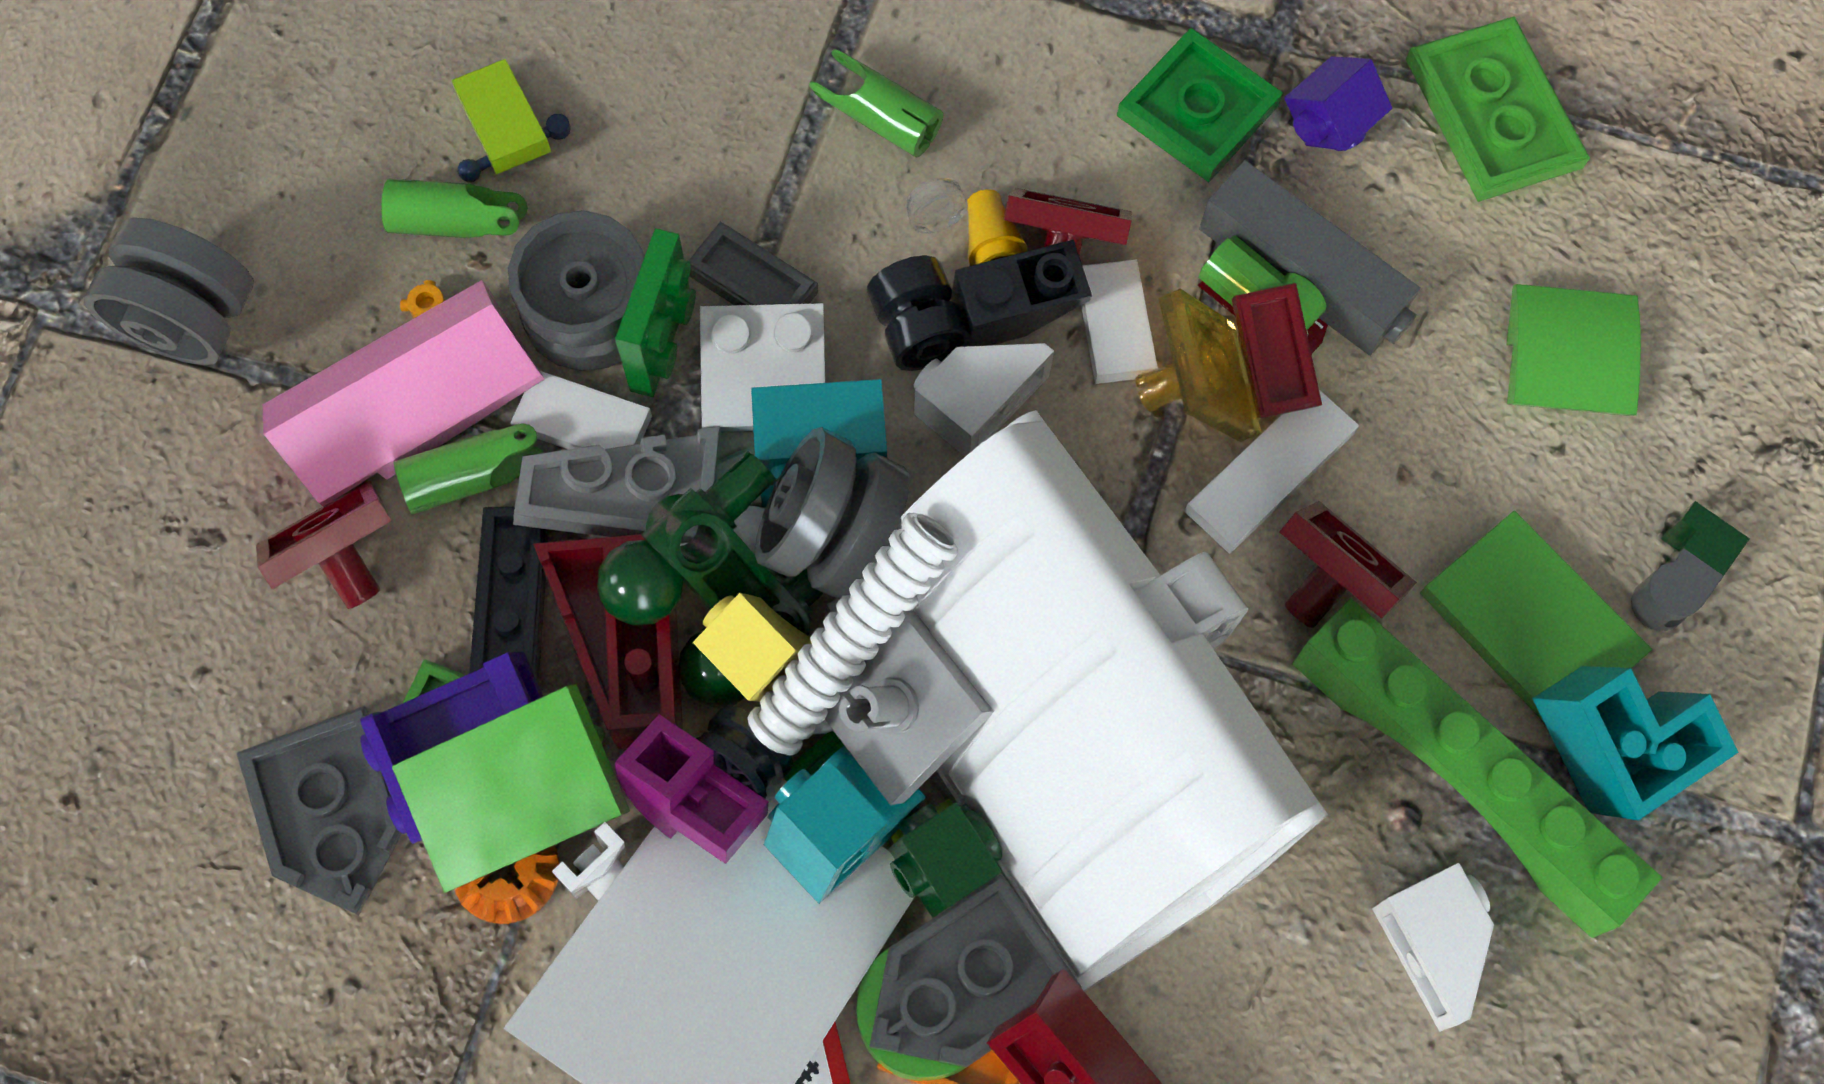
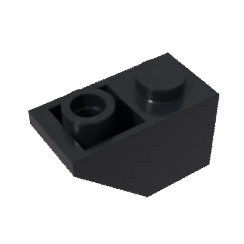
[951,239,1092,347]

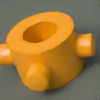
[400,280,446,319]

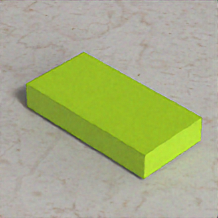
[451,59,551,175]

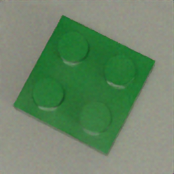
[1117,28,1283,183]
[615,228,696,397]

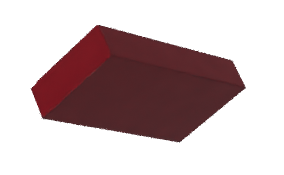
[1232,283,1322,420]

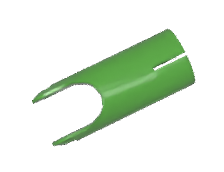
[809,49,944,158]
[381,178,528,238]
[394,423,543,515]

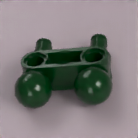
[597,451,823,708]

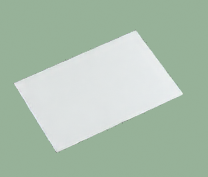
[503,780,914,1084]

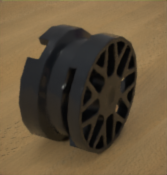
[696,706,794,799]

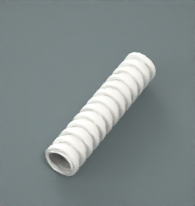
[748,513,958,755]

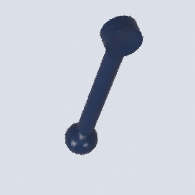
[457,114,571,182]

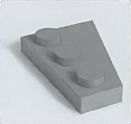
[513,426,720,544]

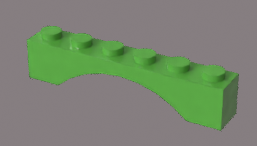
[1292,598,1663,938]

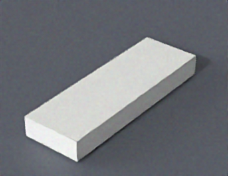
[1184,390,1359,554]

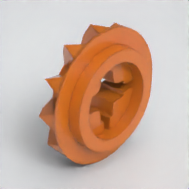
[454,845,560,924]

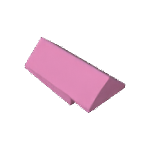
[262,280,545,507]

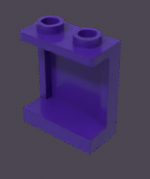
[360,652,543,844]

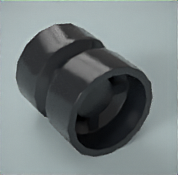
[867,255,970,371]

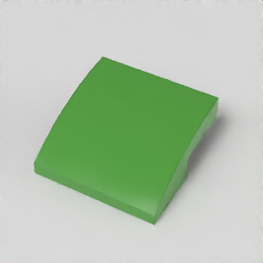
[1506,284,1641,416]

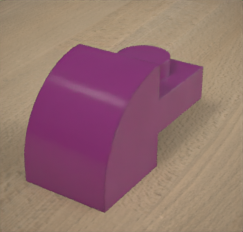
[615,714,769,864]

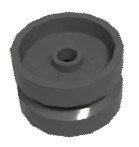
[508,210,644,371]
[84,217,254,365]
[754,427,910,600]

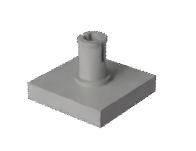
[825,610,994,805]

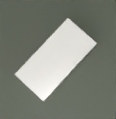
[1081,259,1158,384]
[511,371,652,449]

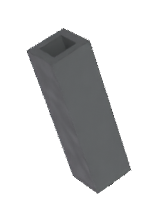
[1199,160,1421,356]

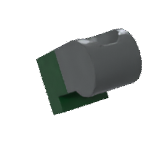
[1631,501,1750,631]

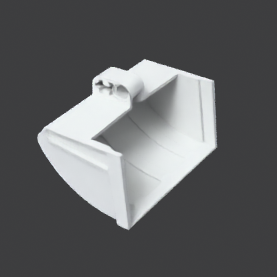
[824,410,1328,992]

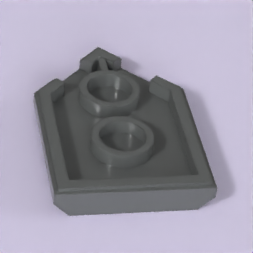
[237,706,402,916]
[869,873,1082,1067]

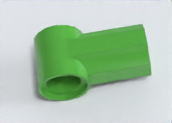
[1198,235,1326,331]

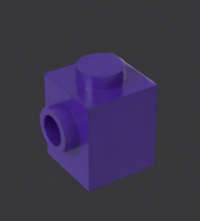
[1284,56,1393,151]

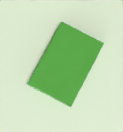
[1406,16,1590,202]
[1420,510,1653,722]
[392,684,630,893]

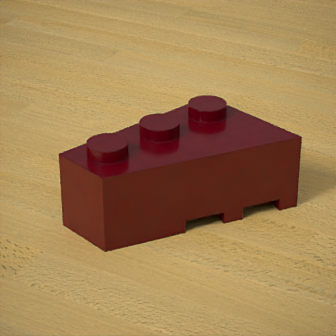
[533,534,683,749]

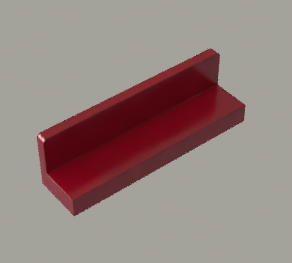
[987,969,1162,1084]

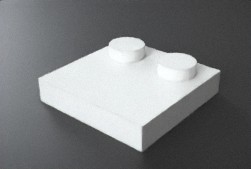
[700,303,826,432]

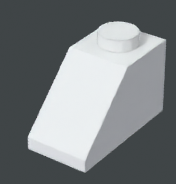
[914,343,1054,456]
[1372,863,1494,1032]

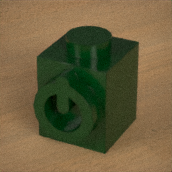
[888,802,1002,918]

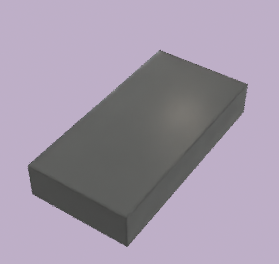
[688,221,818,305]

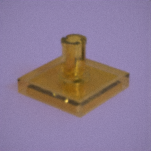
[1136,288,1262,442]

